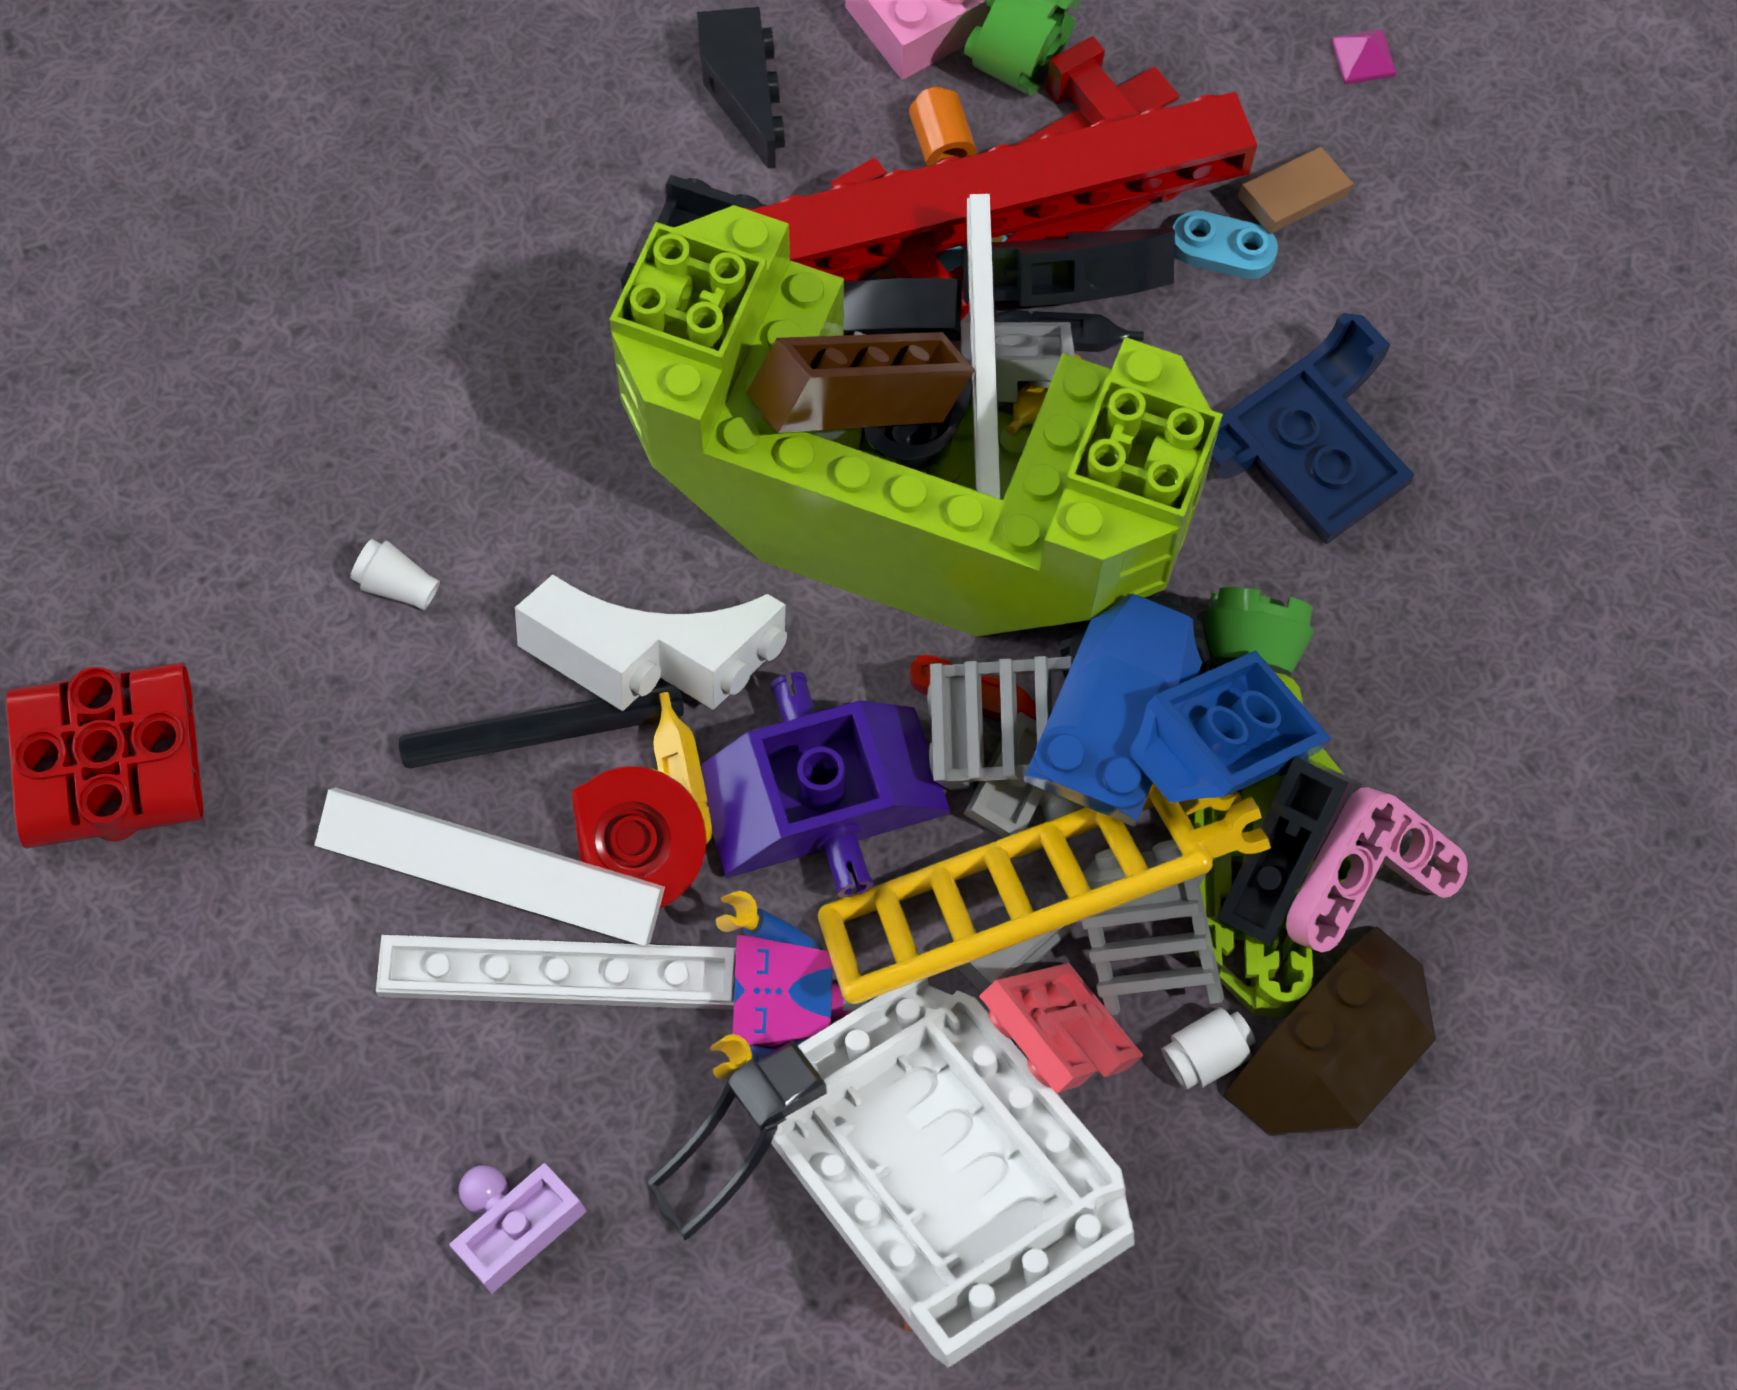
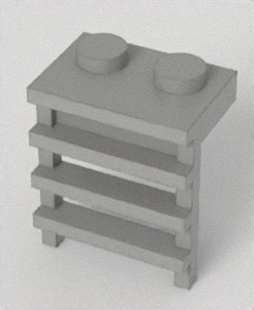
[927,656,1073,791]
[1081,840,1224,1015]

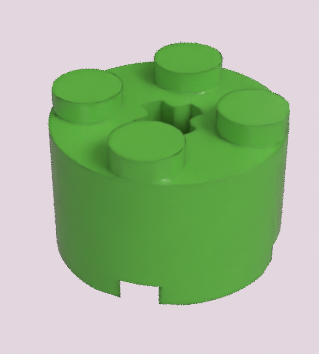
[964,0,1080,96]

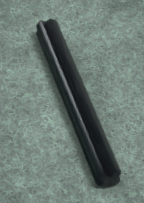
[399,685,684,769]

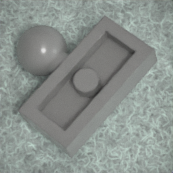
[963,712,1085,838]

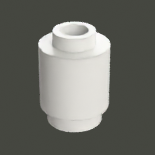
[1161,1007,1255,1090]

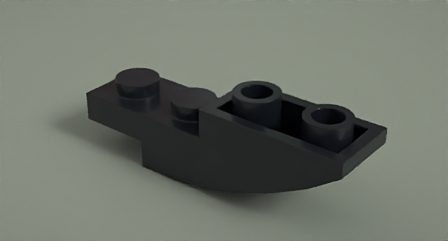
[961,228,1175,307]

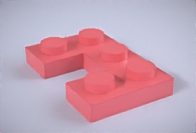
[979,963,1144,1094]

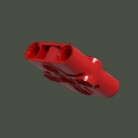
[6,662,204,849]

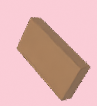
[1237,147,1354,234]

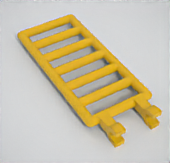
[818,783,1271,1004]

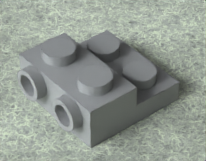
[950,322,1074,408]

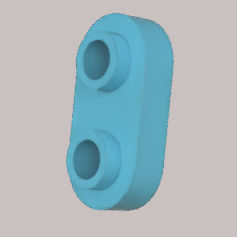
[1173,210,1278,279]

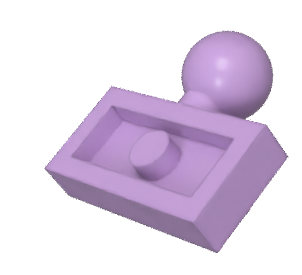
[449,1163,587,1294]

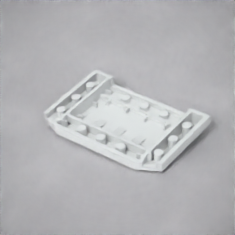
[771,978,1134,1368]

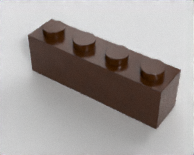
[746,332,975,433]

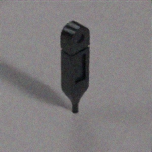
[995,310,1144,352]

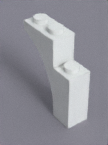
[515,575,787,711]

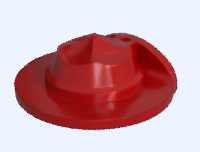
[571,766,707,909]

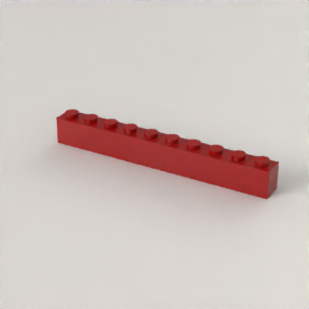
[744,91,1258,276]

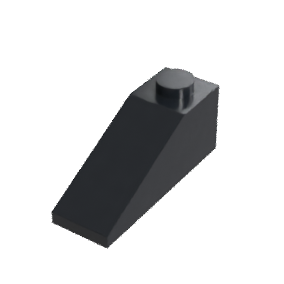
[1217,756,1362,946]

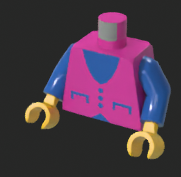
[710,891,868,1080]

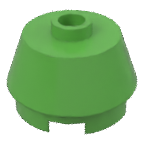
[1201,587,1315,676]

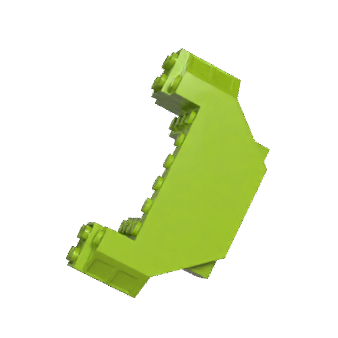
[609,205,1223,637]

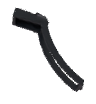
[647,1040,827,1240]

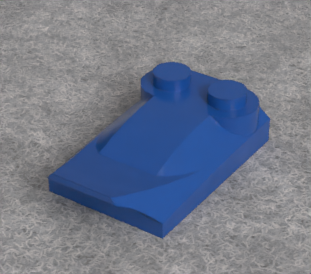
[1024,593,1202,827]
[1130,650,1332,802]

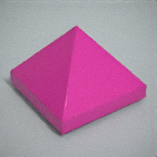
[1332,29,1396,84]

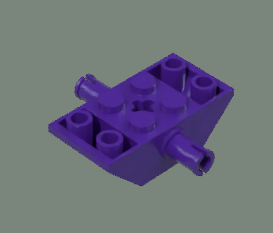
[700,672,950,898]

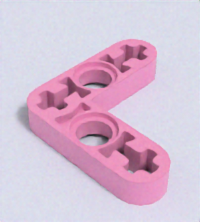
[1286,787,1468,952]

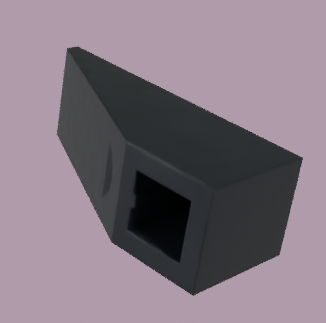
[697,6,785,169]

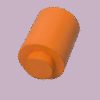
[909,87,977,167]

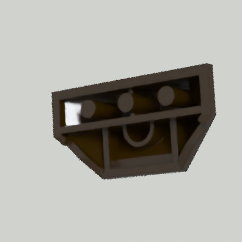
[1223,926,1436,1136]

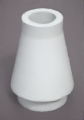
[350,539,440,611]

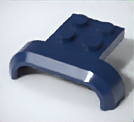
[1209,313,1414,545]

